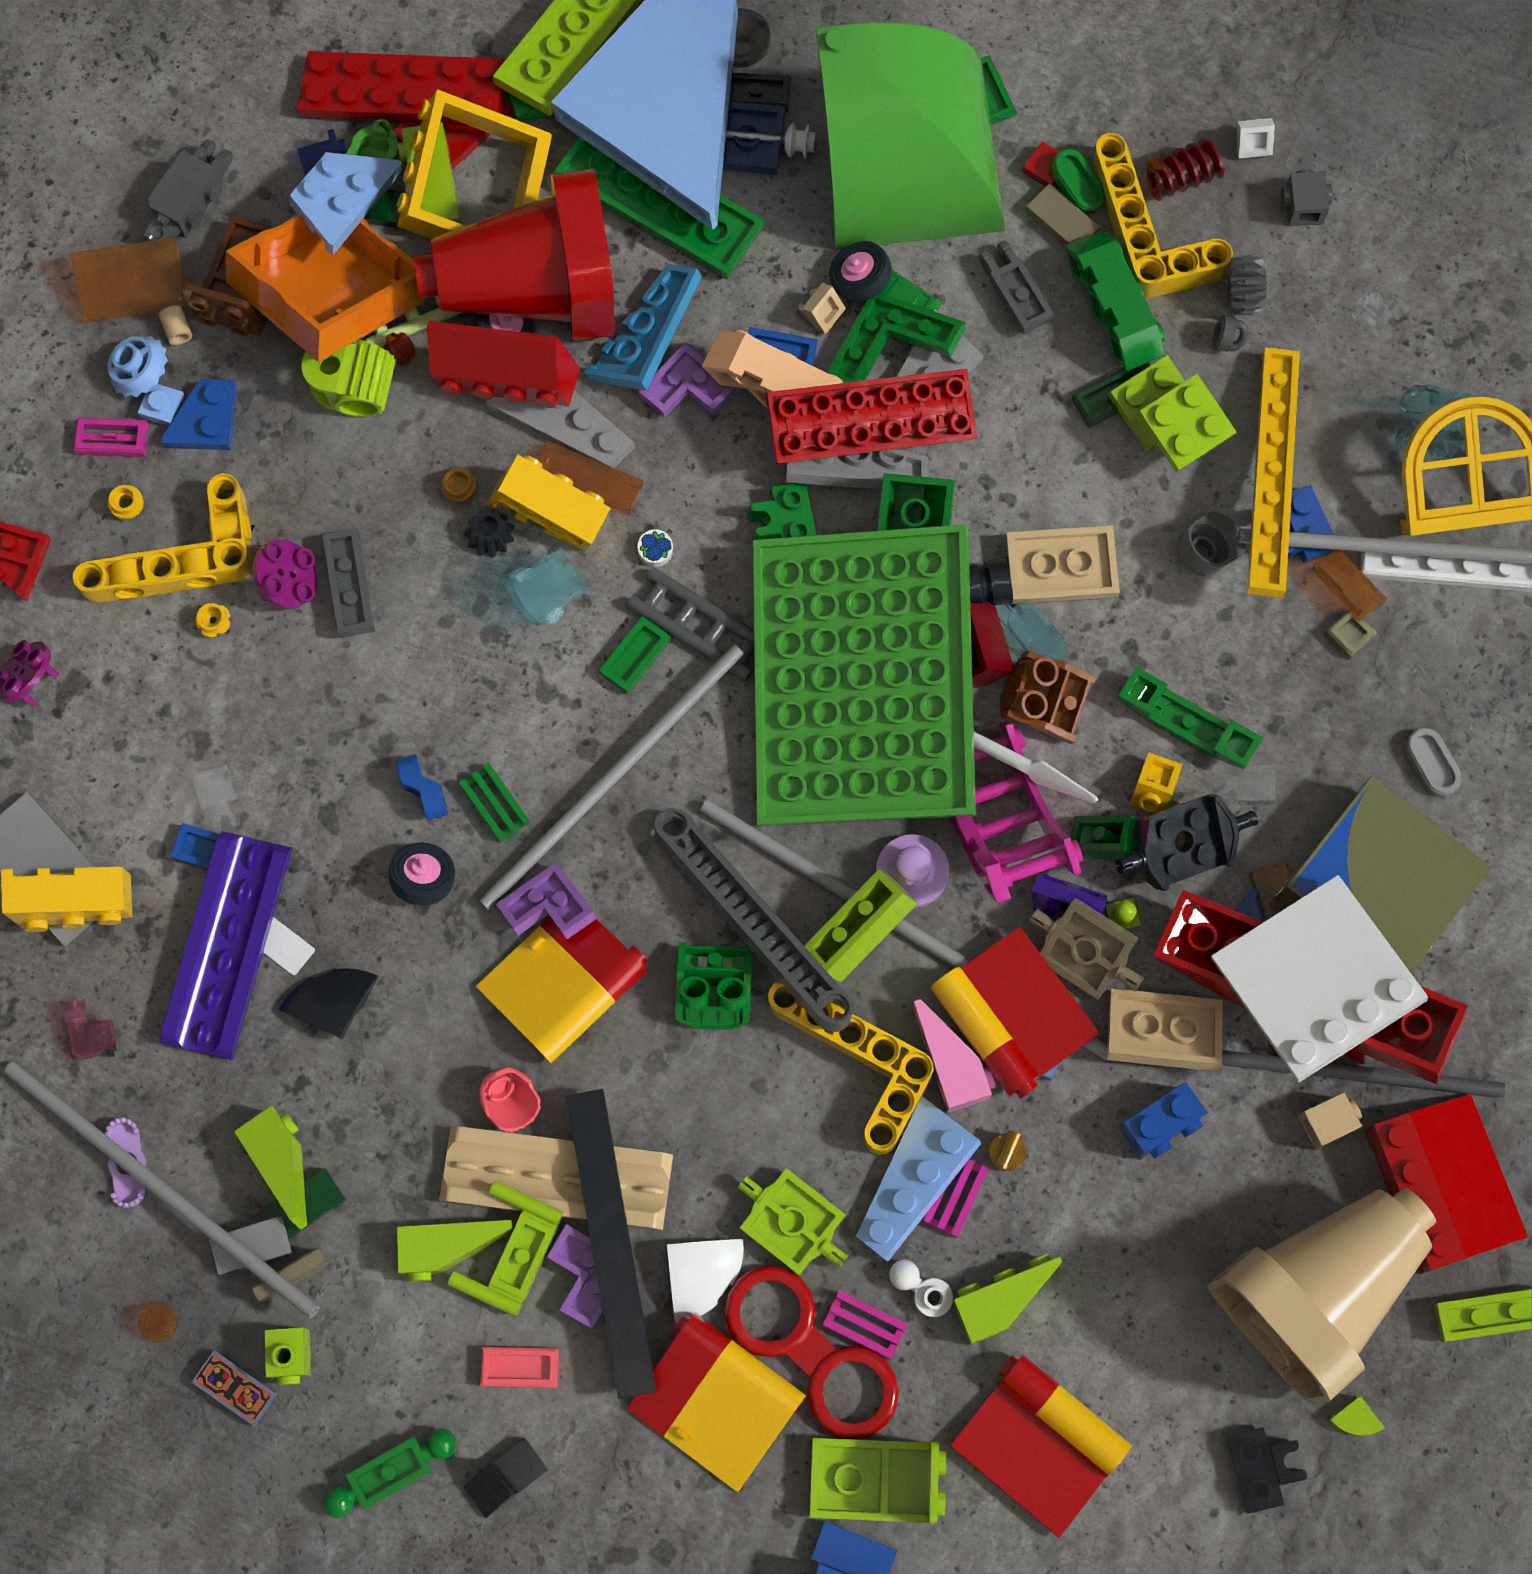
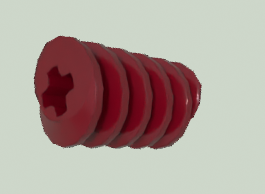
[1146,138,1225,201]

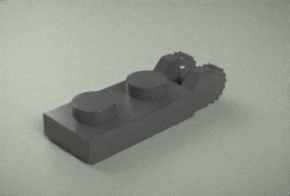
[978,240,1054,335]

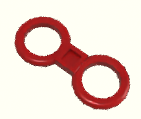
[725,1265,899,1440]

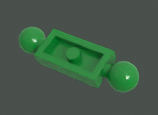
[322,1428,457,1518]

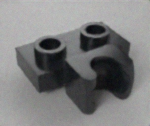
[1226,1427,1308,1514]

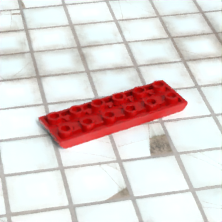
[766,369,977,464]

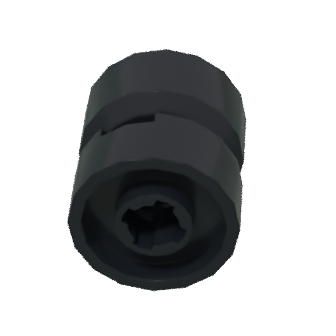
[969,558,1013,606]

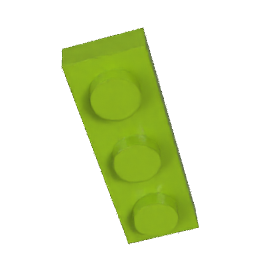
[1434,1289,1532,1343]

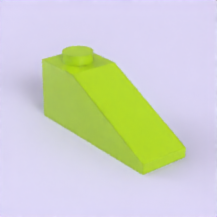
[234,1105,307,1230]
[397,1220,515,1282]

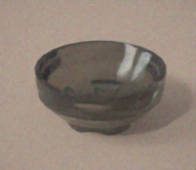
[733,8,771,68]

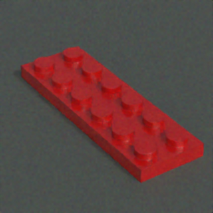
[297,51,506,124]

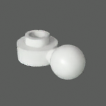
[889,1260,953,1317]

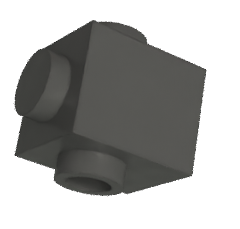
[1281,169,1333,226]

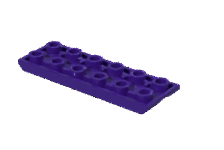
[160,831,293,1061]

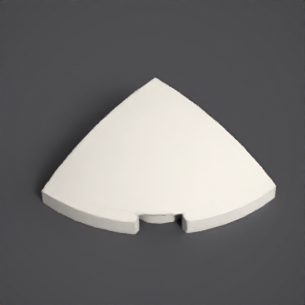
[667,1239,744,1324]

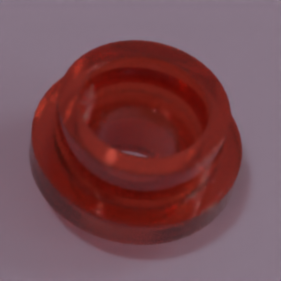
[384,332,415,366]

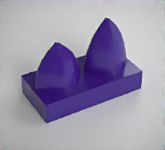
[1032,872,1108,917]

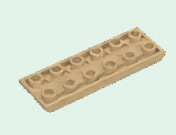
[439,1126,673,1231]

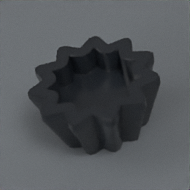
[464,509,515,558]

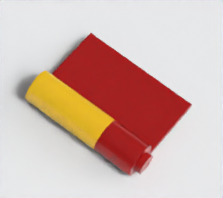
[930,926,1100,1099]
[950,1354,1132,1538]

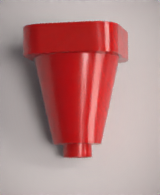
[413,169,614,341]

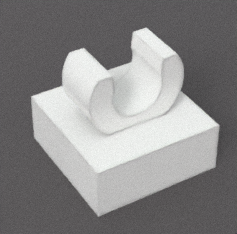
[1236,118,1275,159]

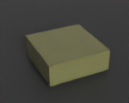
[1324,608,1377,659]

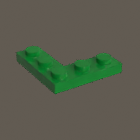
[826,293,966,383]

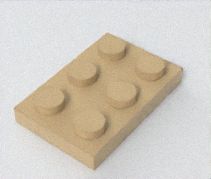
[1006,525,1120,604]
[1107,988,1223,1072]

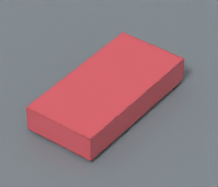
[480,1347,559,1388]

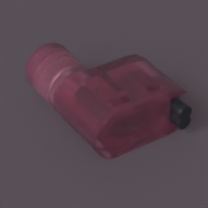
[62,1001,117,1060]

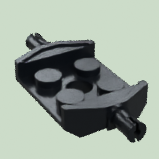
[1115,794,1258,891]

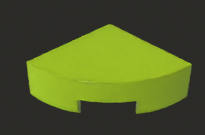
[1328,1396,1385,1436]

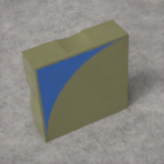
[1276,776,1491,974]

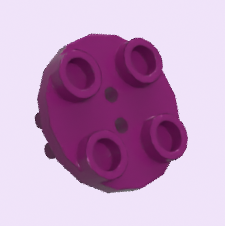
[252,539,317,609]
[0,640,59,707]

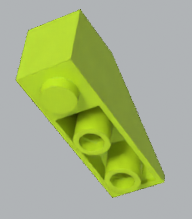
[952,1254,1062,1345]

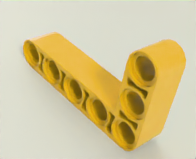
[1092,133,1233,298]
[768,982,934,1155]

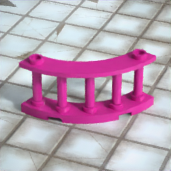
[950,721,1083,903]

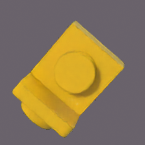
[1130,752,1183,814]

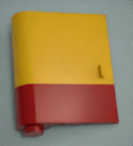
[476,917,648,1064]
[627,1312,807,1492]

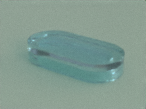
[1007,603,1067,661]

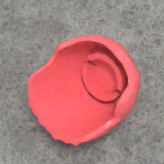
[479,1066,541,1133]

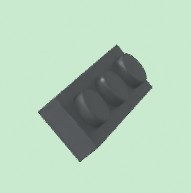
[322,528,375,638]

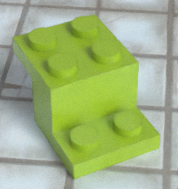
[1108,355,1237,473]

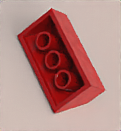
[427,321,580,408]

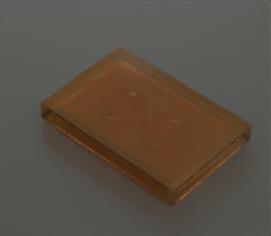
[71,237,188,323]

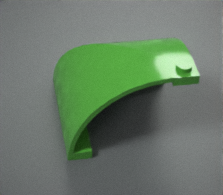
[816,22,1005,250]

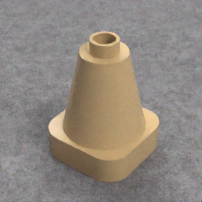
[1207,1187,1436,1404]

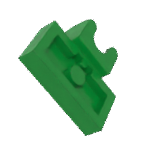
[747,483,817,544]

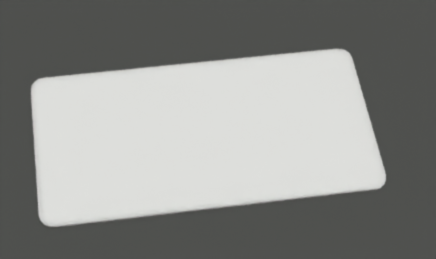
[263,917,315,975]

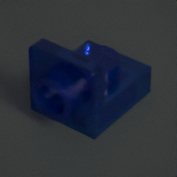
[297,129,348,176]

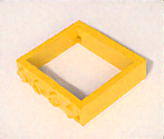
[396,89,552,239]

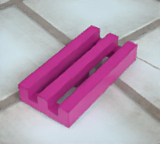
[73,418,149,457]
[923,1159,989,1238]
[822,1290,908,1360]

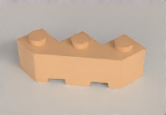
[702,330,843,407]

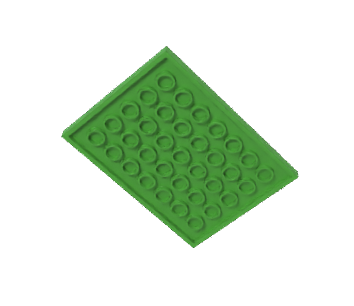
[753,524,976,826]

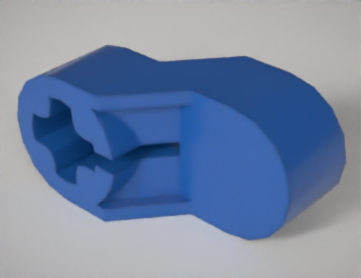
[396,754,448,820]

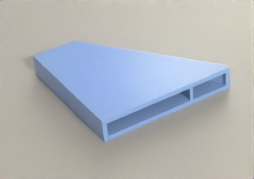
[551,0,738,230]

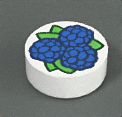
[637,530,673,567]

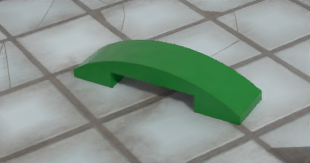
[1118,666,1264,769]

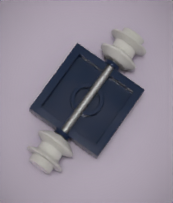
[723,101,816,175]

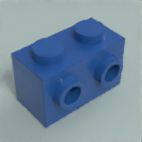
[1119,1082,1208,1160]

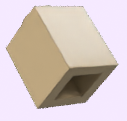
[1298,1092,1362,1150]

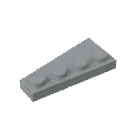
[485,390,635,471]
[786,449,928,490]

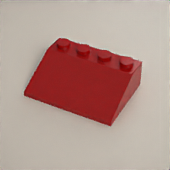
[1365,1094,1528,1274]

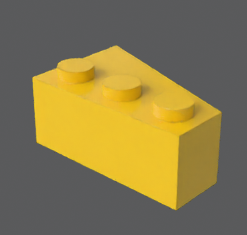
[486,454,611,551]
[1,867,133,932]

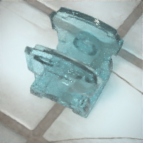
[1395,384,1474,459]
[504,547,591,626]

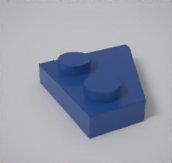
[161,379,237,450]

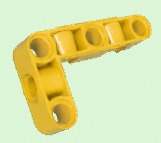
[73,473,253,603]

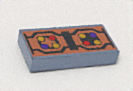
[191,1350,278,1426]

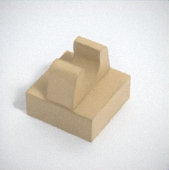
[798,283,846,334]

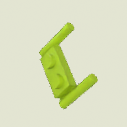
[447,1180,564,1317]

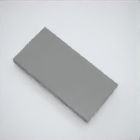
[0,792,94,946]

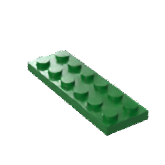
[554,137,764,280]

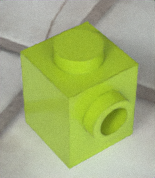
[265,1327,311,1386]

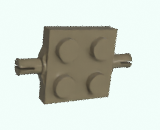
[1029,897,1145,1000]

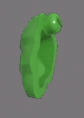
[346,119,398,160]

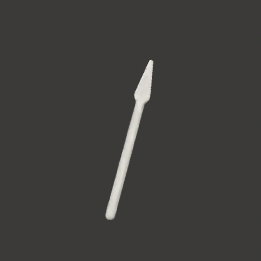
[974,732,1098,803]

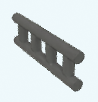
[626,567,755,682]

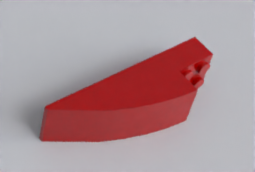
[1153,890,1468,1085]

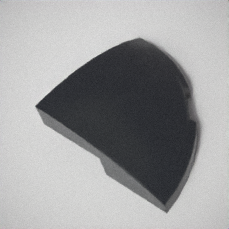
[278,968,379,1040]

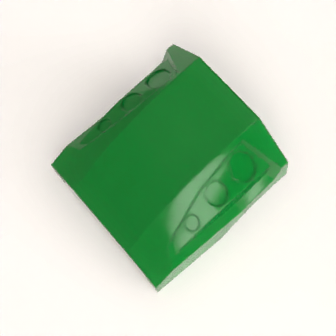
[675,942,752,1030]

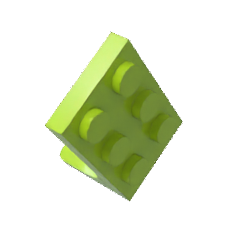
[810,1438,946,1524]

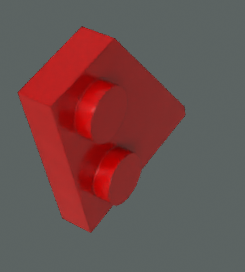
[0,521,51,601]

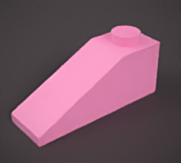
[912,999,996,1113]

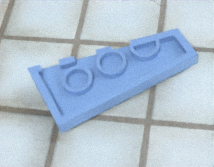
[856,1096,981,1262]

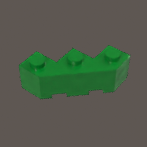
[1065,231,1165,371]

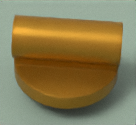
[989,1130,1027,1171]

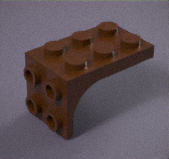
[182,215,274,336]

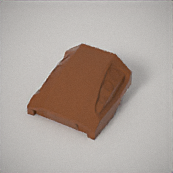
[1000,650,1096,744]

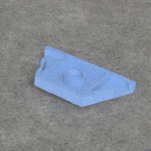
[290,152,402,255]

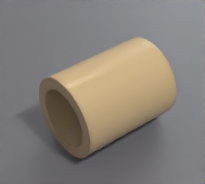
[159,305,192,345]

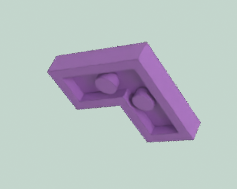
[638,343,737,418]
[496,862,597,939]
[547,1224,603,1330]

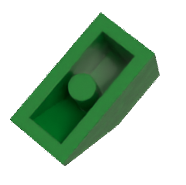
[1070,815,1139,863]

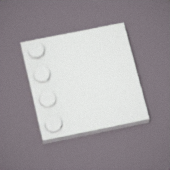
[1211,875,1428,1083]

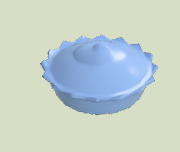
[108,336,168,398]

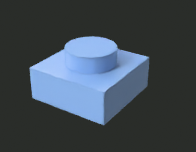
[138,384,185,426]

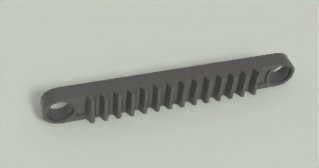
[654,808,853,1032]

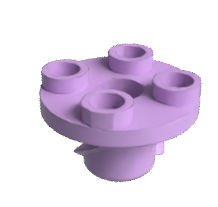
[876,834,949,909]

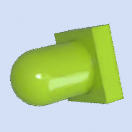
[1105,898,1141,931]

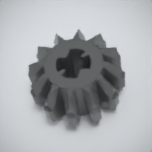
[1227,255,1267,316]

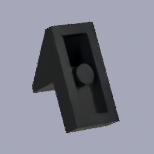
[463,1438,549,1518]

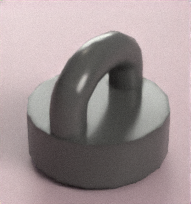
[1212,315,1249,352]

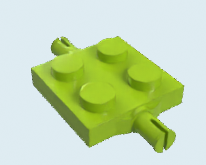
[737,1168,849,1276]

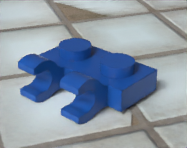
[1288,485,1337,563]

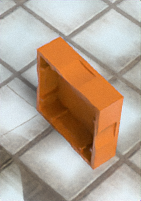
[226,214,425,362]

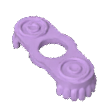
[105,1117,146,1208]

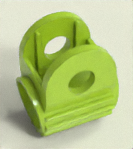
[301,340,396,417]

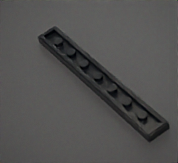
[566,1089,657,1399]

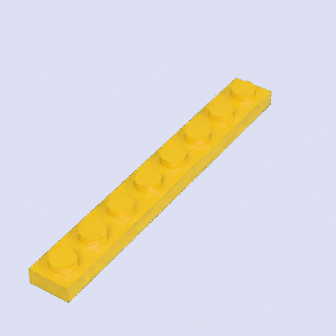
[1247,347,1300,599]

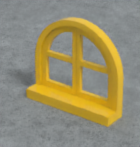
[1400,396,1532,536]

